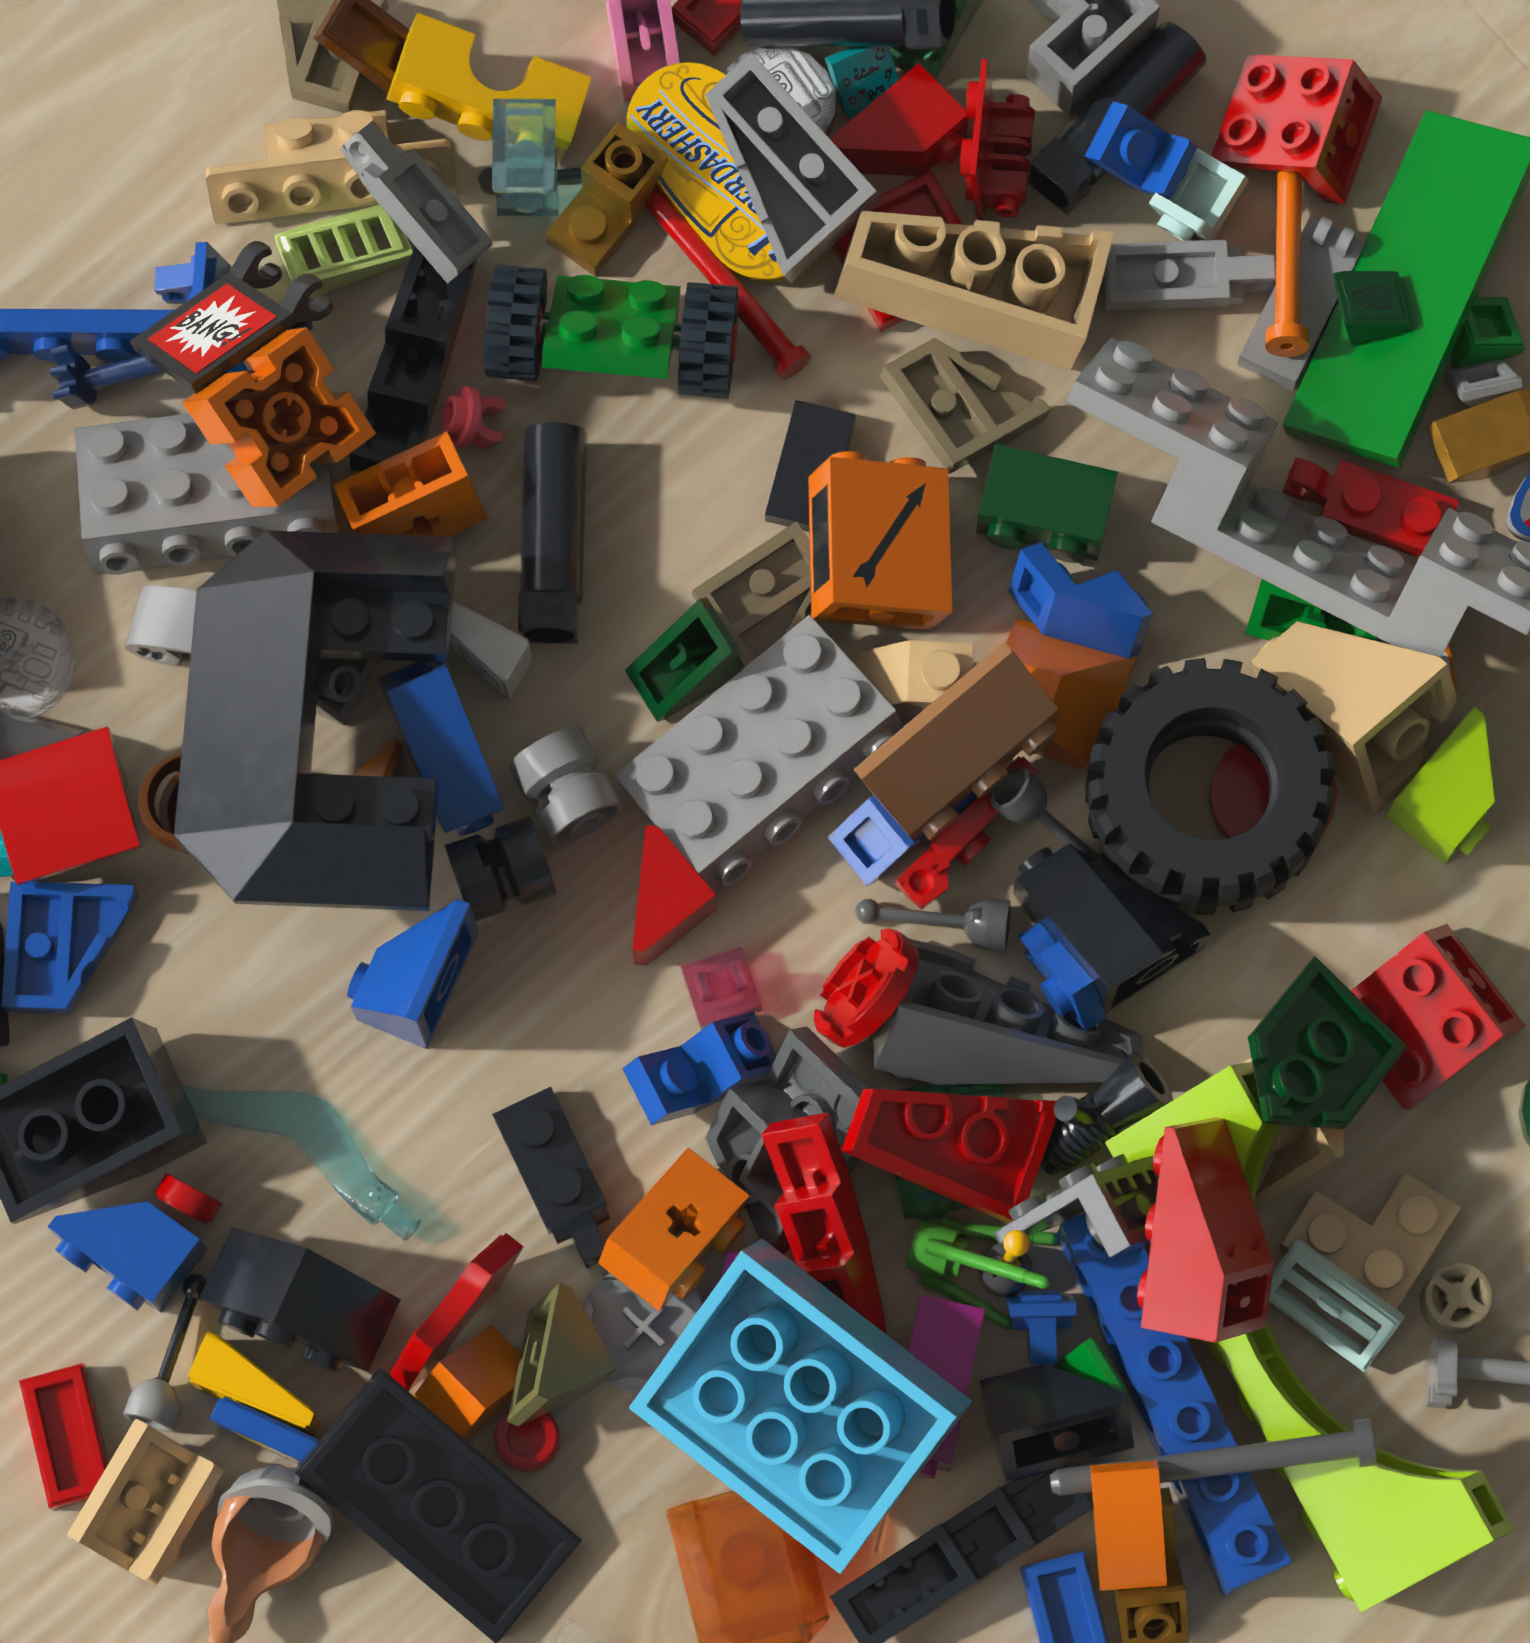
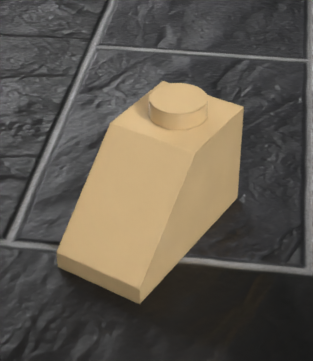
[846,640,974,723]

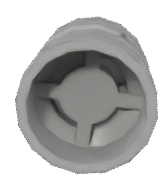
[509,726,623,846]

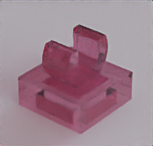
[681,946,762,1030]

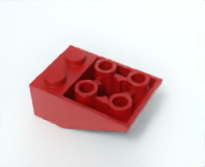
[1137,1117,1274,1343]

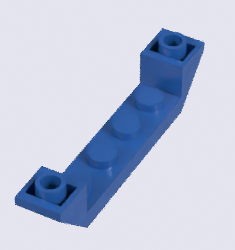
[0,309,250,373]

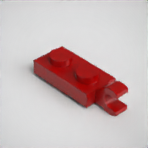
[1282,457,1459,558]

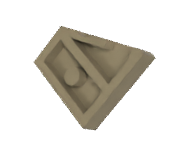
[277,0,388,113]
[880,338,1051,474]
[691,521,811,669]

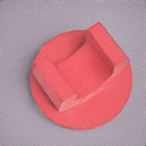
[441,385,506,449]

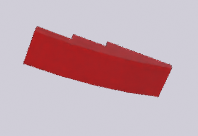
[761,1112,887,1335]

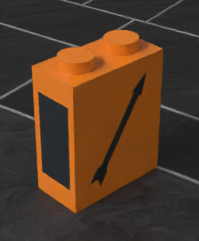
[808,451,953,631]

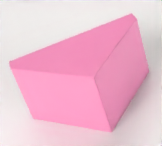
[606,0,680,101]

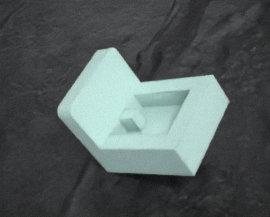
[1149,148,1249,241]

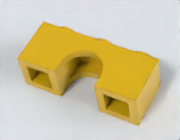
[386,13,592,163]

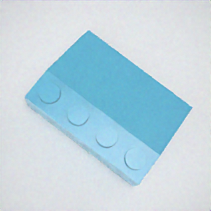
[629,1238,973,1574]

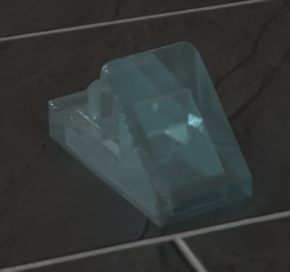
[492,99,559,216]

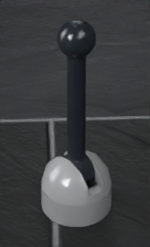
[123,1274,207,1432]

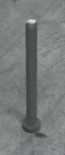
[1050,1418,1377,1496]

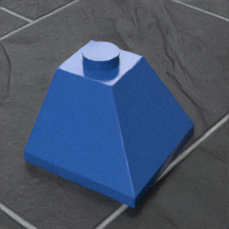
[347,899,478,1049]

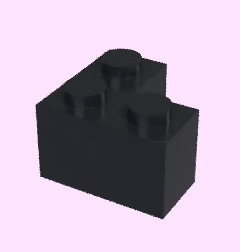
[199,1227,401,1374]

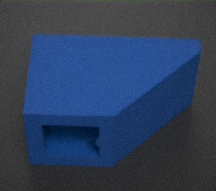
[47,1201,208,1313]

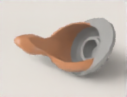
[207,1464,334,1643]

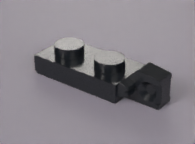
[492,1086,610,1269]

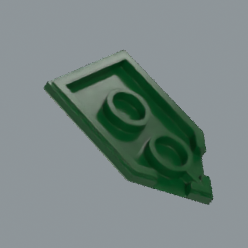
[1248,956,1408,1130]

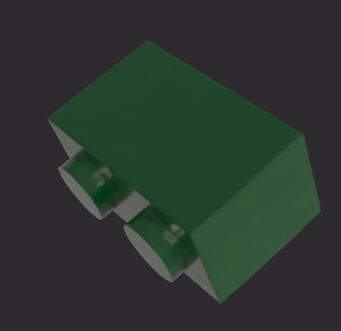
[976,444,1118,563]

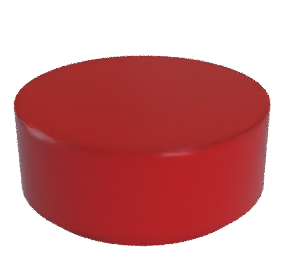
[155,1172,223,1225]
[494,1410,561,1473]

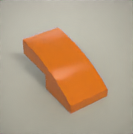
[1090,1460,1167,1591]

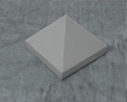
[1444,358,1523,407]

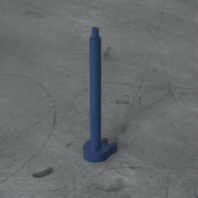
[50,322,313,409]

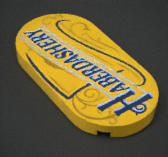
[626,62,786,282]

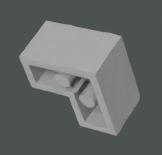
[1026,0,1160,116]

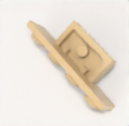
[205,110,457,224]

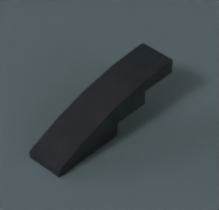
[350,246,478,471]
[829,1465,1093,1643]

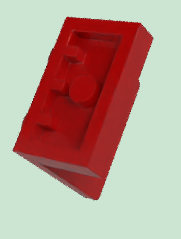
[1211,55,1383,204]
[1351,924,1525,1109]

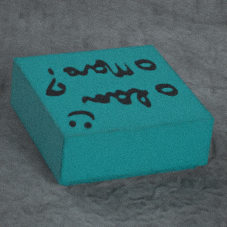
[825,46,899,118]

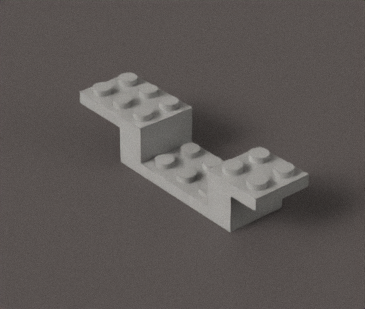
[1066,337,1530,658]

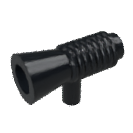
[1040,1051,1173,1175]

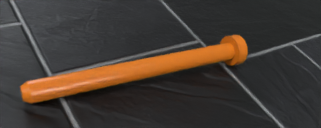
[1265,171,1309,357]

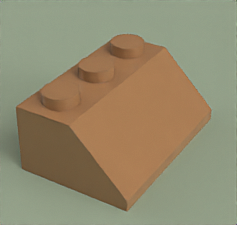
[853,641,1061,842]

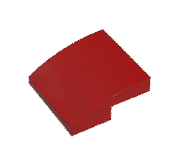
[0,727,143,886]

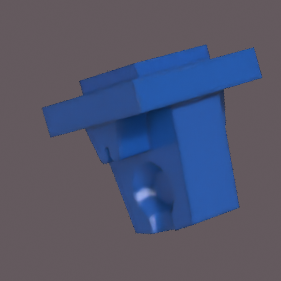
[154,242,231,304]
[1006,1290,1076,1364]

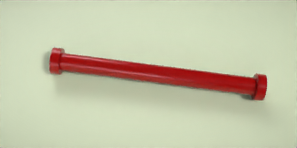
[645,185,811,380]

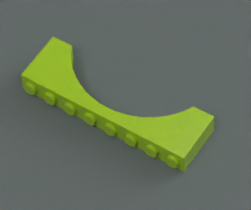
[1105,1062,1515,1612]

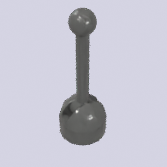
[990,766,1109,867]
[855,899,1011,952]

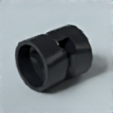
[444,816,557,922]

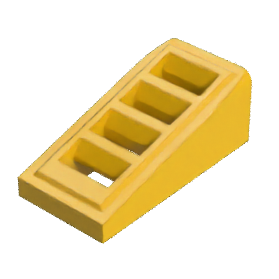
[187,1331,320,1436]

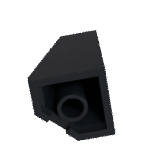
[1013,843,1211,1013]

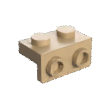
[67,1418,223,1585]

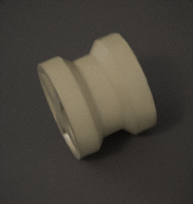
[1420,1263,1492,1335]

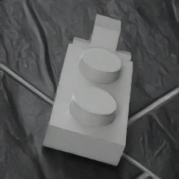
[340,121,493,284]
[1103,240,1276,311]

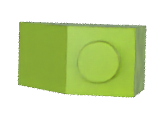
[1386,706,1495,864]

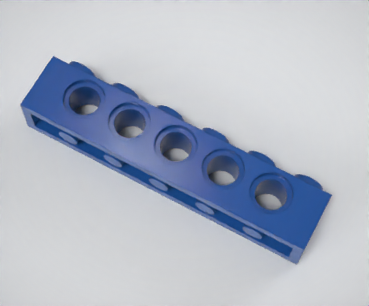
[1057,1213,1292,1597]

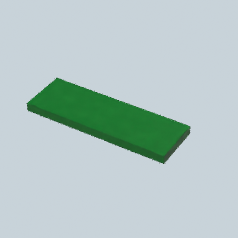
[1282,110,1530,468]

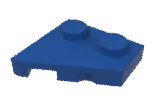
[1,882,137,1014]

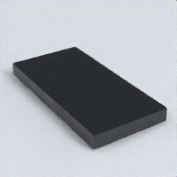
[293,1368,582,1643]

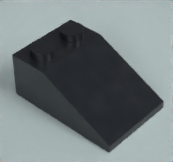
[0,1017,208,1224]

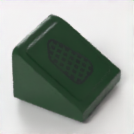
[1332,271,1412,345]

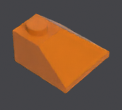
[1006,618,1136,771]

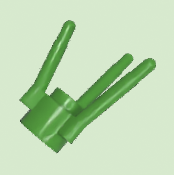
[906,1216,1057,1330]

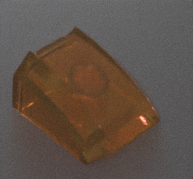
[666,1490,830,1643]

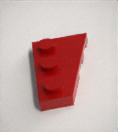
[841,1089,1057,1224]

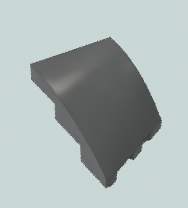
[705,1026,871,1255]

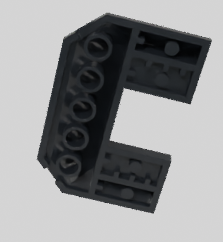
[174,531,457,911]

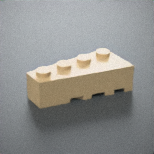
[834,211,1115,370]

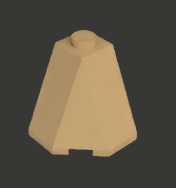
[1250,622,1457,815]

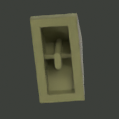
[507,1283,618,1426]

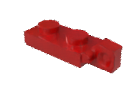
[894,756,1039,910]

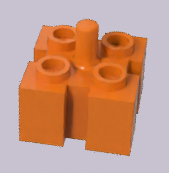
[182,327,376,507]

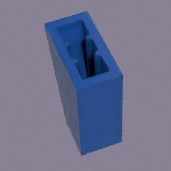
[377,661,505,836]

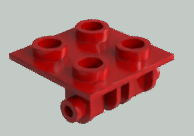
[960,59,1035,221]

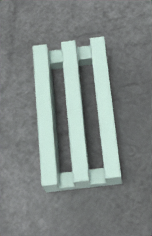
[1269,1238,1405,1372]

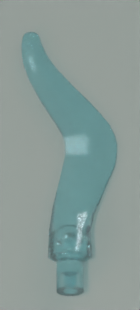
[182,1084,421,1241]

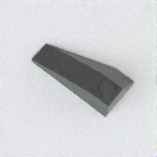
[873,938,1144,1085]

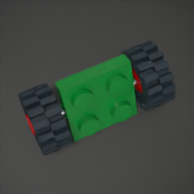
[484,265,739,399]

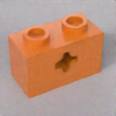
[333,431,488,536]
[598,1147,750,1312]

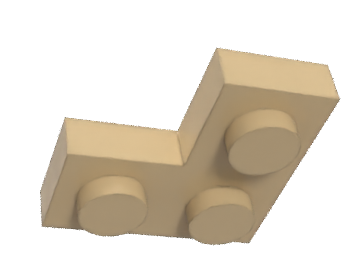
[1279,1172,1461,1310]

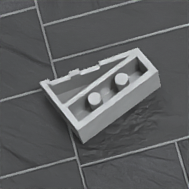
[705,52,882,283]

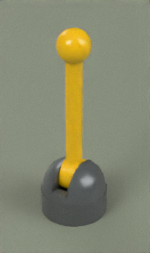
[978,1230,1032,1297]

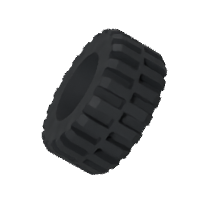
[1085,658,1336,915]

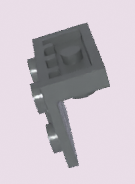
[994,1154,1159,1258]

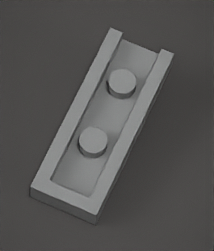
[1237,216,1366,391]

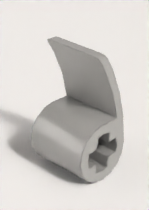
[125,585,197,665]

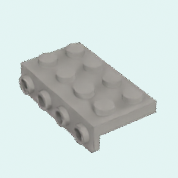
[75,413,339,574]
[614,615,904,891]

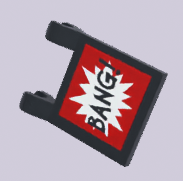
[130,241,333,394]

